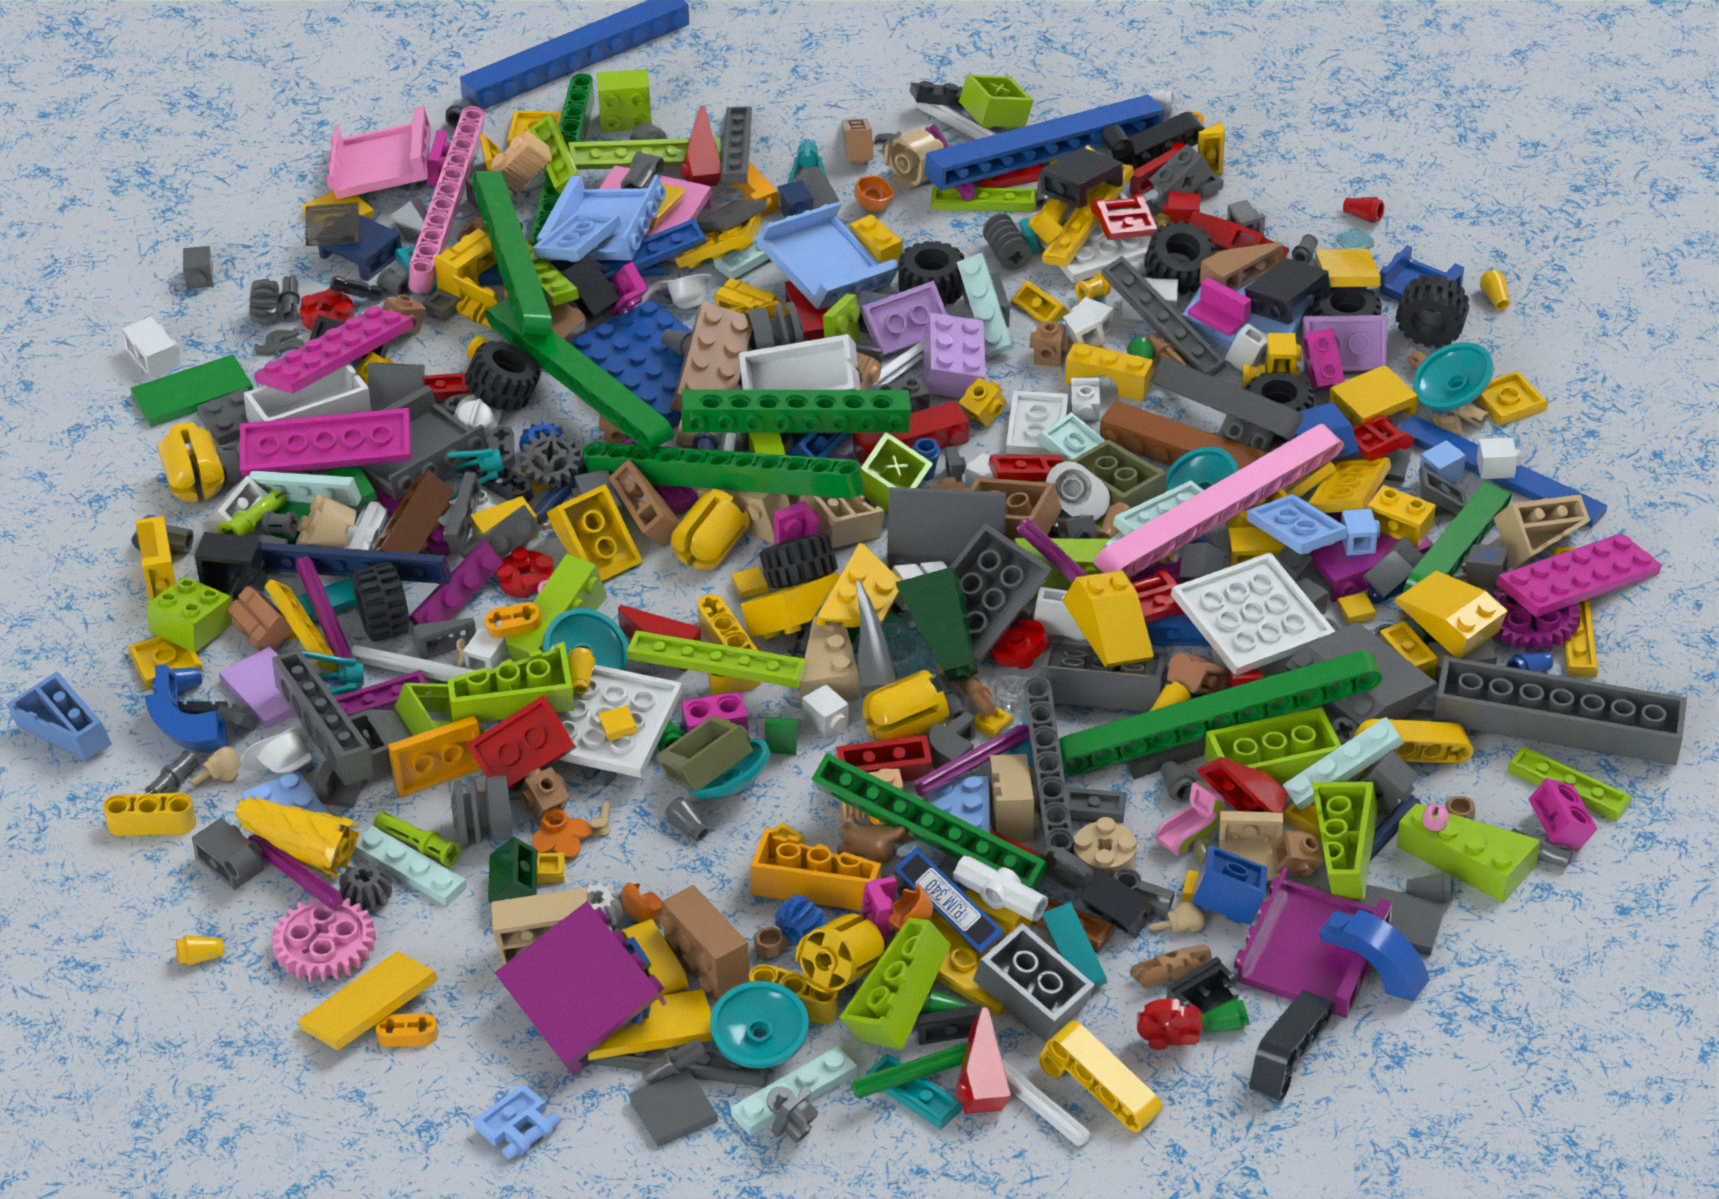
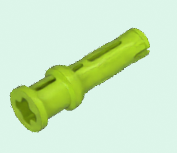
[218,489,286,536]
[373,811,461,867]

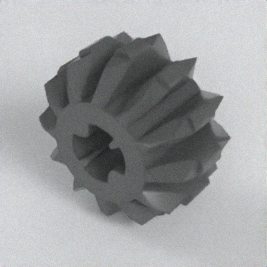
[249,279,280,325]
[339,859,392,912]

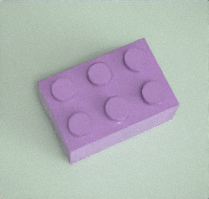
[923,313,985,398]

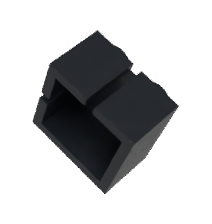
[195,532,268,601]

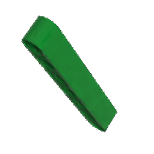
[1403,481,1512,592]

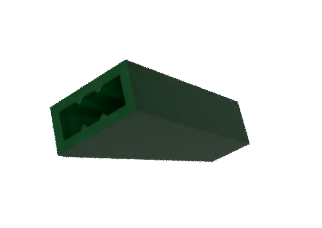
[896,567,979,682]

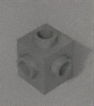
[1056,514,1099,539]

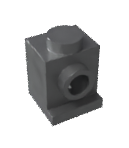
[1227,200,1265,234]

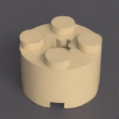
[884,127,944,188]
[296,494,356,548]
[1073,817,1137,877]

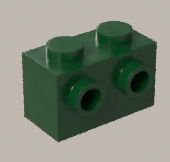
[488,836,538,903]

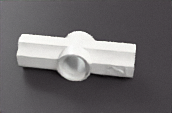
[344,501,388,550]
[953,856,1048,922]

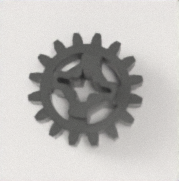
[520,431,581,489]

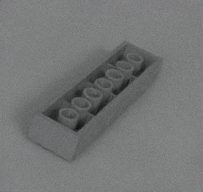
[1433,656,1687,765]

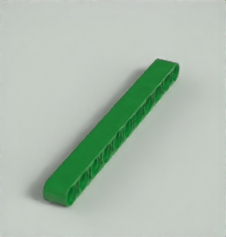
[530,73,594,247]
[473,171,552,336]
[485,298,674,452]
[581,442,865,499]
[1059,650,1382,776]

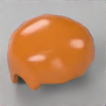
[854,175,894,212]
[620,882,663,923]
[889,884,933,932]

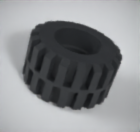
[1144,221,1216,295]
[898,241,965,306]
[1395,274,1470,348]
[1312,287,1382,316]
[464,341,541,411]
[1245,371,1314,442]
[759,533,838,589]
[353,562,410,642]

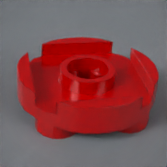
[300,288,355,330]
[497,547,554,598]
[991,620,1050,670]
[1137,999,1202,1050]

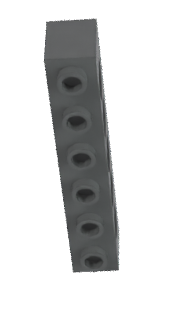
[272,649,373,786]

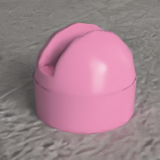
[1422,803,1448,831]

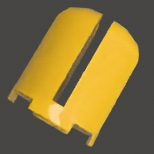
[157,422,225,503]
[671,489,750,572]
[862,670,949,741]
[795,914,884,993]

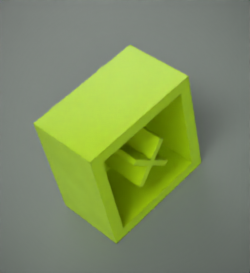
[596,69,652,132]
[959,74,1034,129]
[860,432,933,512]
[147,576,232,652]

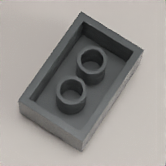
[973,923,1095,1042]

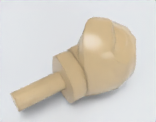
[190,746,241,787]
[1149,902,1205,934]

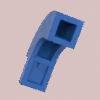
[145,664,227,752]
[1318,909,1430,1002]

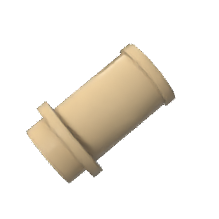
[1451,403,1489,428]

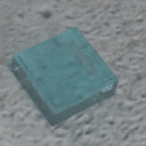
[1336,226,1374,249]

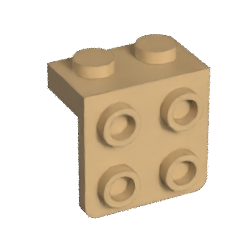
[1219,811,1283,884]

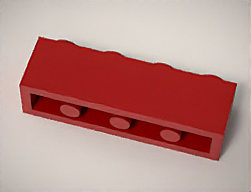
[852,401,969,464]

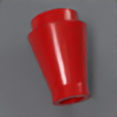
[1343,197,1384,223]

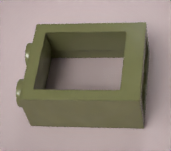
[656,715,753,792]

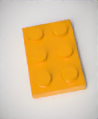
[388,715,481,798]

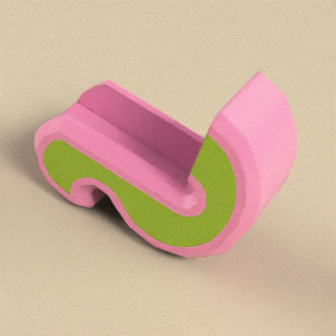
[1155,781,1224,856]

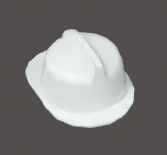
[652,274,712,309]
[454,395,501,444]
[1046,461,1110,520]
[241,727,312,775]

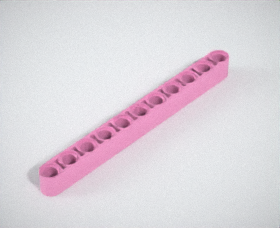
[408,106,485,294]
[1094,424,1344,578]

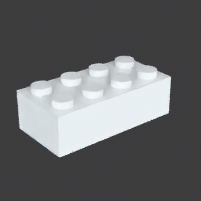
[739,334,861,390]
[243,363,371,423]

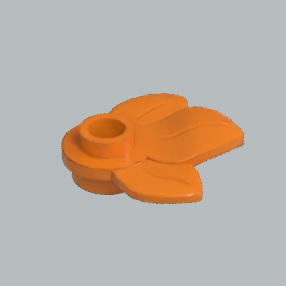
[532,809,593,859]

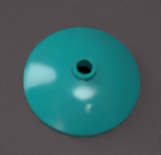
[1413,342,1494,411]
[1166,447,1239,491]
[542,608,629,671]
[686,738,770,799]
[710,981,809,1068]

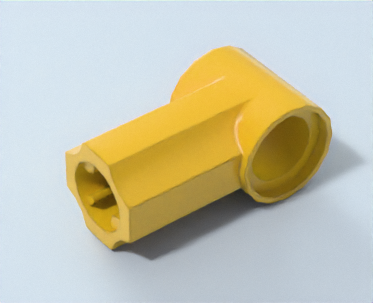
[1028,198,1067,245]

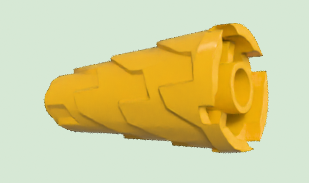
[235,797,359,880]

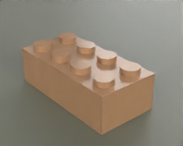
[670,301,752,412]

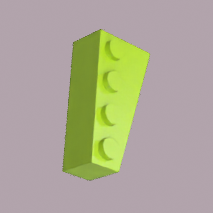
[505,553,607,661]
[447,642,574,723]
[1311,782,1378,900]
[839,917,951,1050]

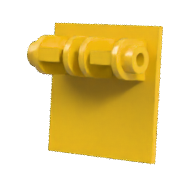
[452,274,499,331]

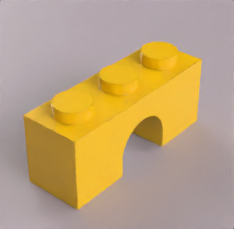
[1065,342,1153,402]

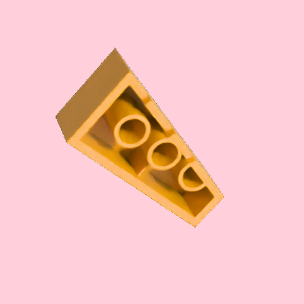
[750,827,881,911]

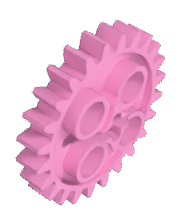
[271,897,376,982]

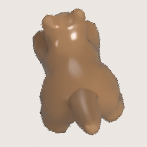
[837,814,906,864]

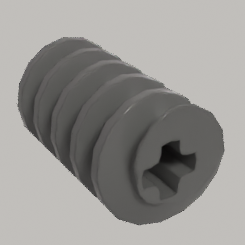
[983,213,1032,270]

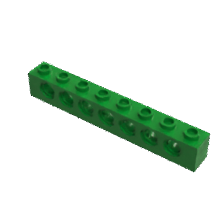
[681,389,911,433]
[811,752,1050,892]

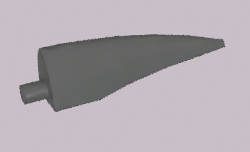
[856,580,895,698]

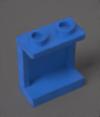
[1379,245,1464,313]

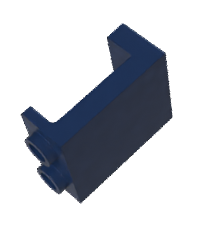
[317,211,402,281]

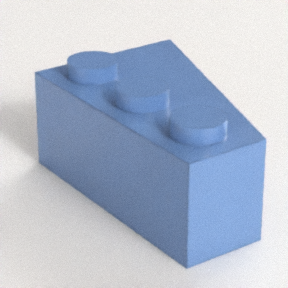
[6,671,112,761]

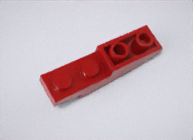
[1187,211,1289,260]

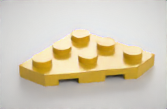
[675,213,762,268]

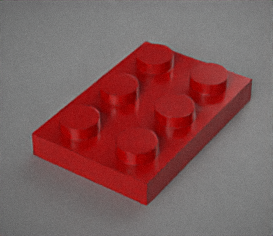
[467,695,577,791]

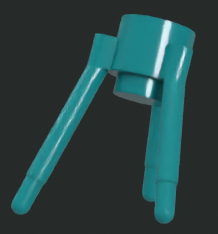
[787,140,829,184]
[448,448,504,502]
[302,651,364,695]

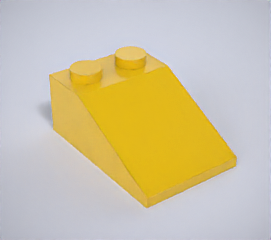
[546,484,643,581]
[1062,570,1154,668]
[1395,571,1507,659]
[740,572,840,640]

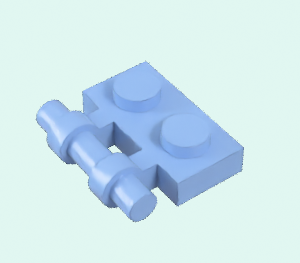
[473,1083,561,1160]

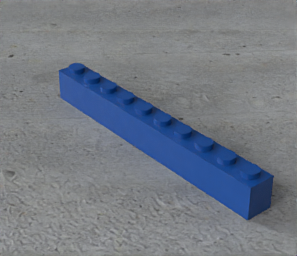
[460,0,690,109]
[925,94,1165,190]

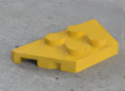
[815,543,901,628]

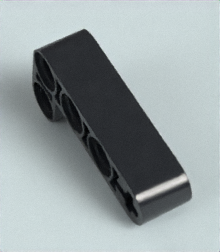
[1101,112,1205,171]
[1249,990,1335,1101]

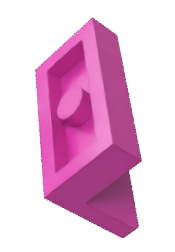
[1188,277,1251,336]

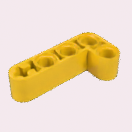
[697,594,762,696]
[1352,719,1474,779]
[1038,1021,1163,1133]

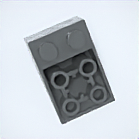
[349,709,432,783]

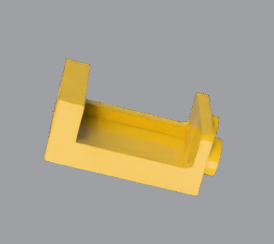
[1329,365,1418,428]
[135,516,176,602]

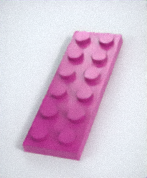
[254,306,414,394]
[240,408,411,477]
[1496,533,1662,617]

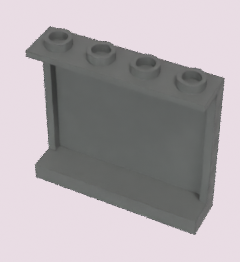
[359,385,488,500]

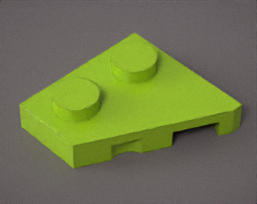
[823,293,860,344]

